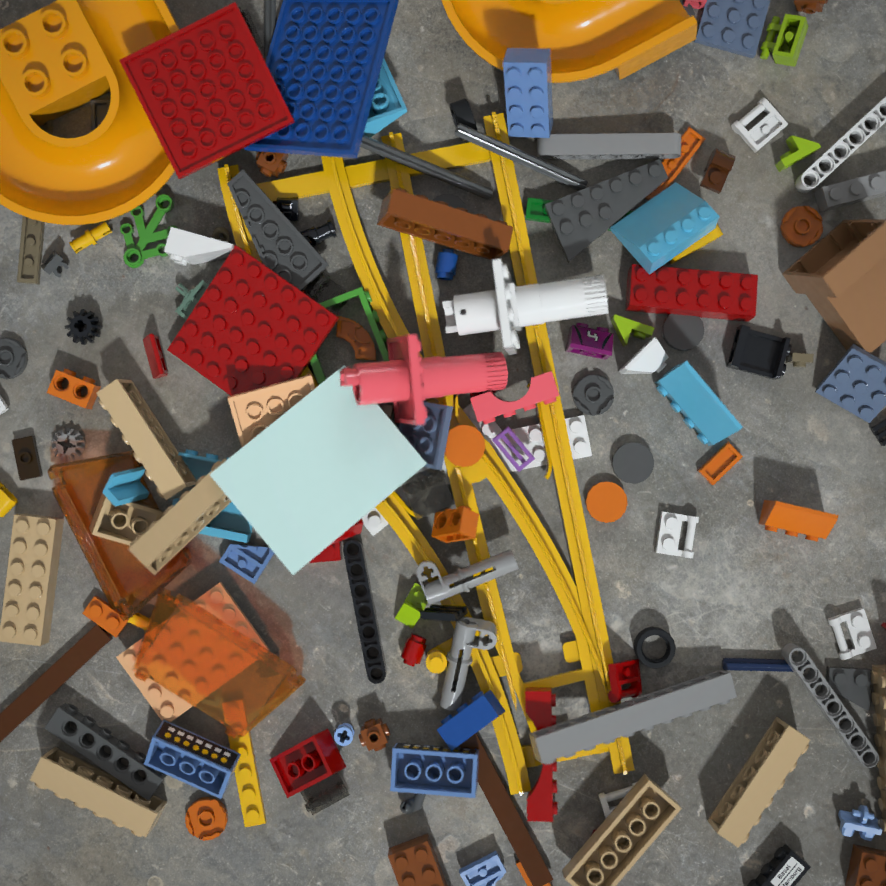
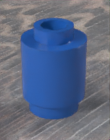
[435,249,458,281]

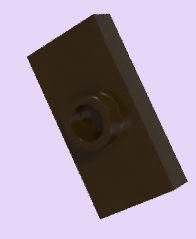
[12,436,43,481]

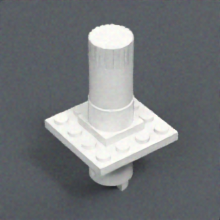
[442,259,608,355]

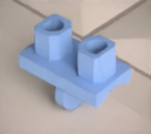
[838,805,882,841]

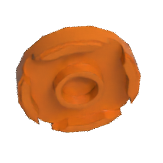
[780,206,823,248]
[445,425,485,467]
[585,481,628,523]
[185,796,228,841]

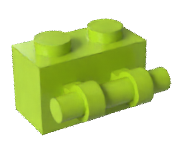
[760,14,808,67]

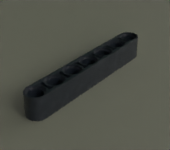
[343,539,387,684]

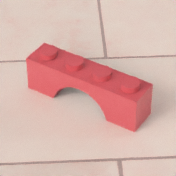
[470,371,560,425]

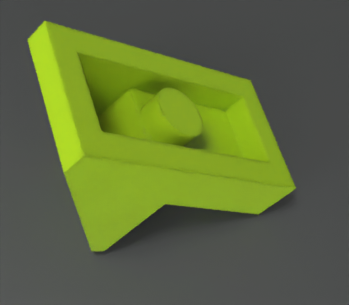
[775,135,821,172]
[611,314,654,347]
[395,582,428,629]

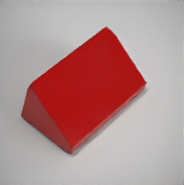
[143,333,168,379]

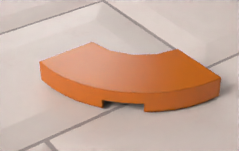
[336,316,376,361]

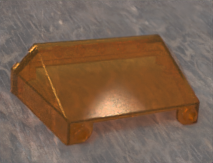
[47,450,192,621]
[132,588,306,739]

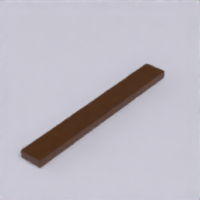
[0,624,113,743]
[459,733,553,886]

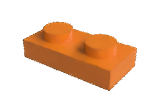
[82,595,129,637]

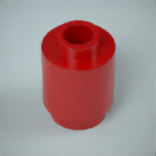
[400,633,427,666]

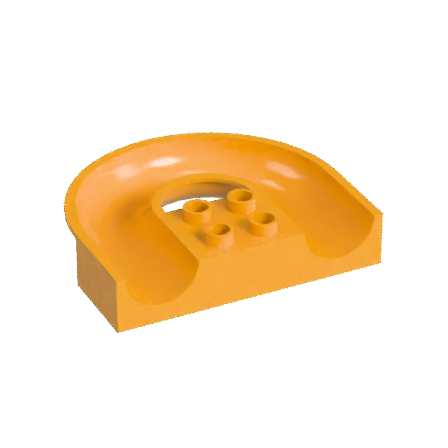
[0,0,180,225]
[442,0,698,83]

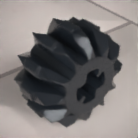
[64,309,102,345]

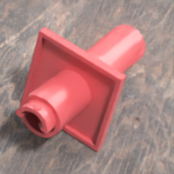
[340,334,508,425]

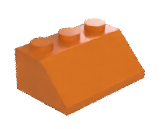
[759,500,839,542]

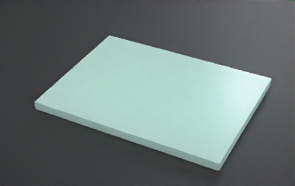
[209,365,427,575]

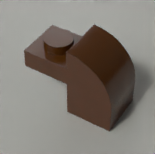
[700,148,735,194]

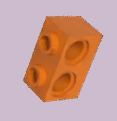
[47,368,101,410]
[431,506,479,543]

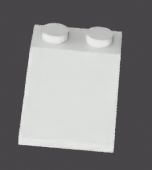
[164,227,234,266]

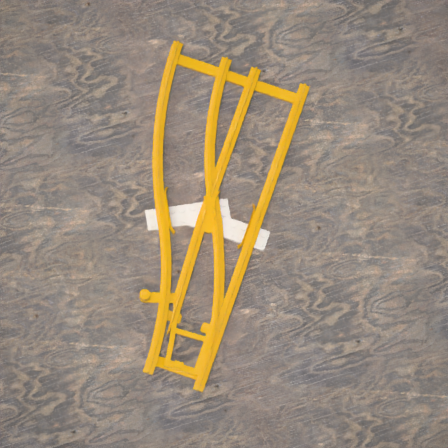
[217,112,635,796]

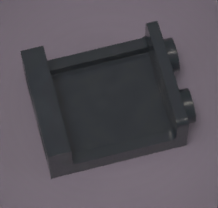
[727,325,792,380]

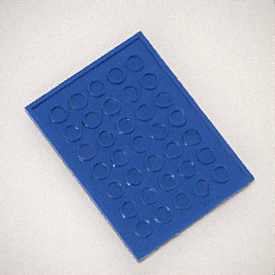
[244,0,399,158]

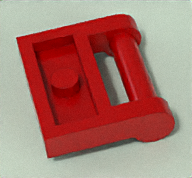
[608,659,642,703]

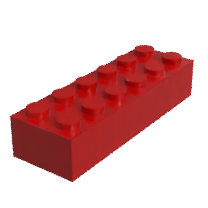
[625,264,758,322]

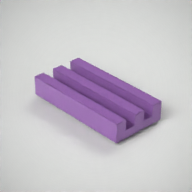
[492,426,535,472]

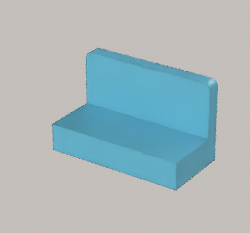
[102,467,150,507]

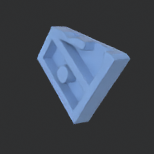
[219,544,275,584]
[459,851,506,886]

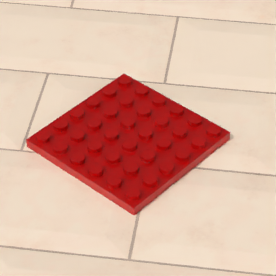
[119,2,295,179]
[167,245,339,396]

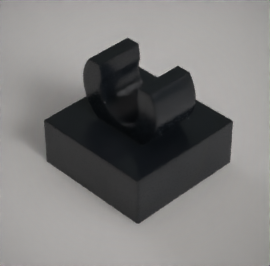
[277,198,299,221]

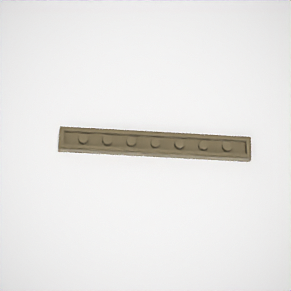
[17,120,54,285]

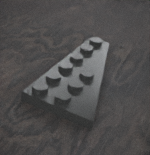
[544,159,668,263]
[227,169,329,291]

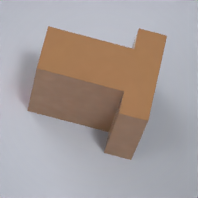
[782,219,886,353]

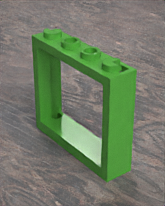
[310,287,389,385]

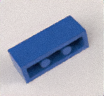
[437,690,505,751]

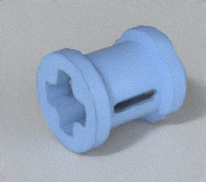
[334,723,355,746]

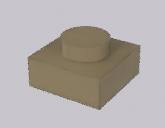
[786,353,814,368]

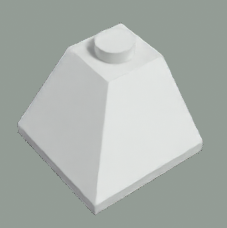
[619,337,669,374]

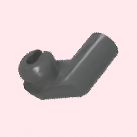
[400,793,426,814]

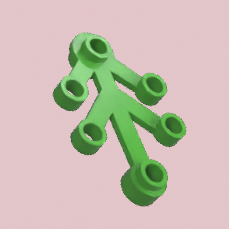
[120,194,178,268]

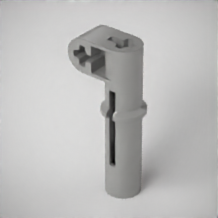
[417,549,519,605]
[440,617,497,711]

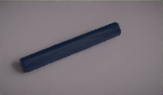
[722,658,805,672]

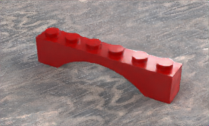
[525,687,558,822]

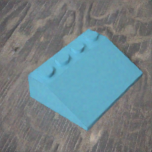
[363,59,407,138]
[610,182,720,275]
[655,361,743,446]

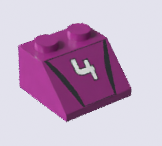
[565,323,614,360]

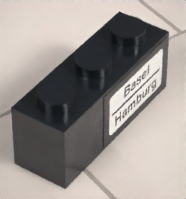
[747,844,811,886]

